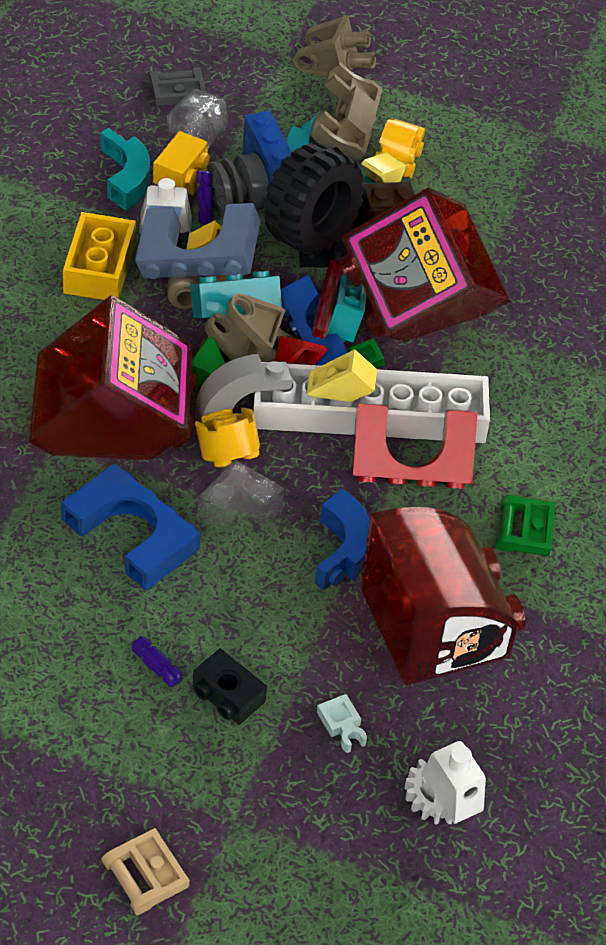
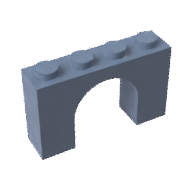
[135,203,260,279]

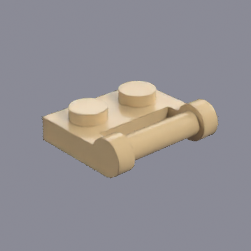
[102,828,190,916]

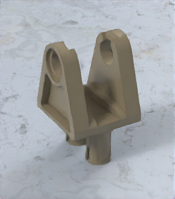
[293,16,376,78]
[205,293,296,362]

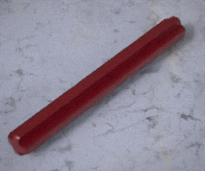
[311,260,344,339]

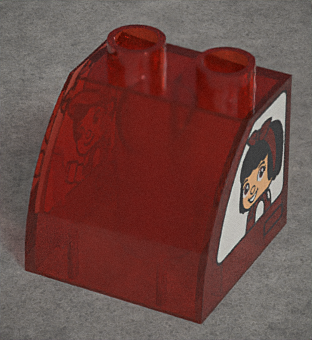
[360,507,525,686]

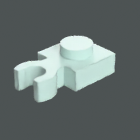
[317,694,367,753]

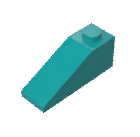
[327,275,368,343]

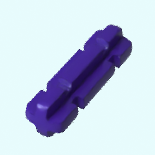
[197,170,213,224]
[132,636,183,687]

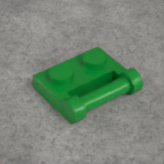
[496,495,556,556]

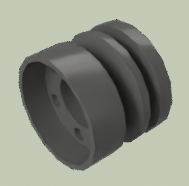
[207,152,269,217]

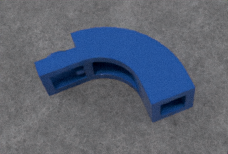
[315,488,372,591]

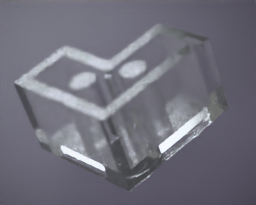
[198,459,284,532]

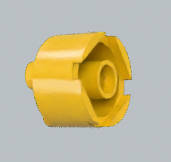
[376,118,425,178]
[195,408,260,467]

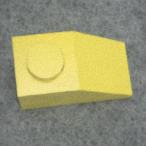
[307,349,377,402]

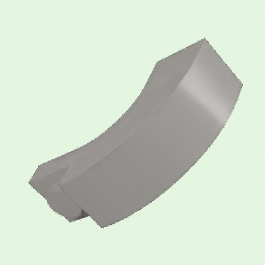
[195,354,292,423]

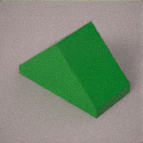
[189,337,225,387]

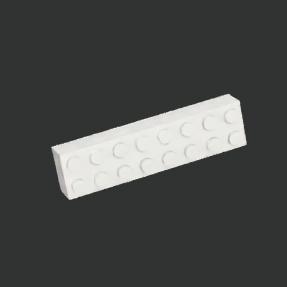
[253,362,490,443]

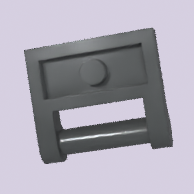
[149,67,207,106]

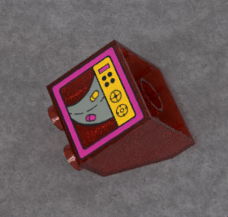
[340,187,510,342]
[29,295,196,460]

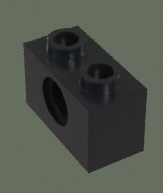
[192,648,267,725]

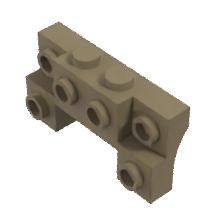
[310,61,382,161]

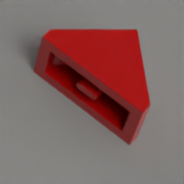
[274,336,327,365]

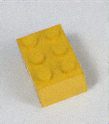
[63,212,136,302]

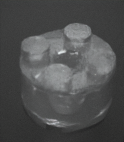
[167,89,228,147]

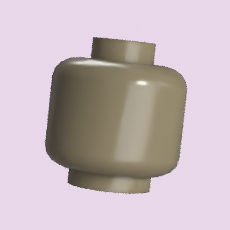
[167,276,201,310]

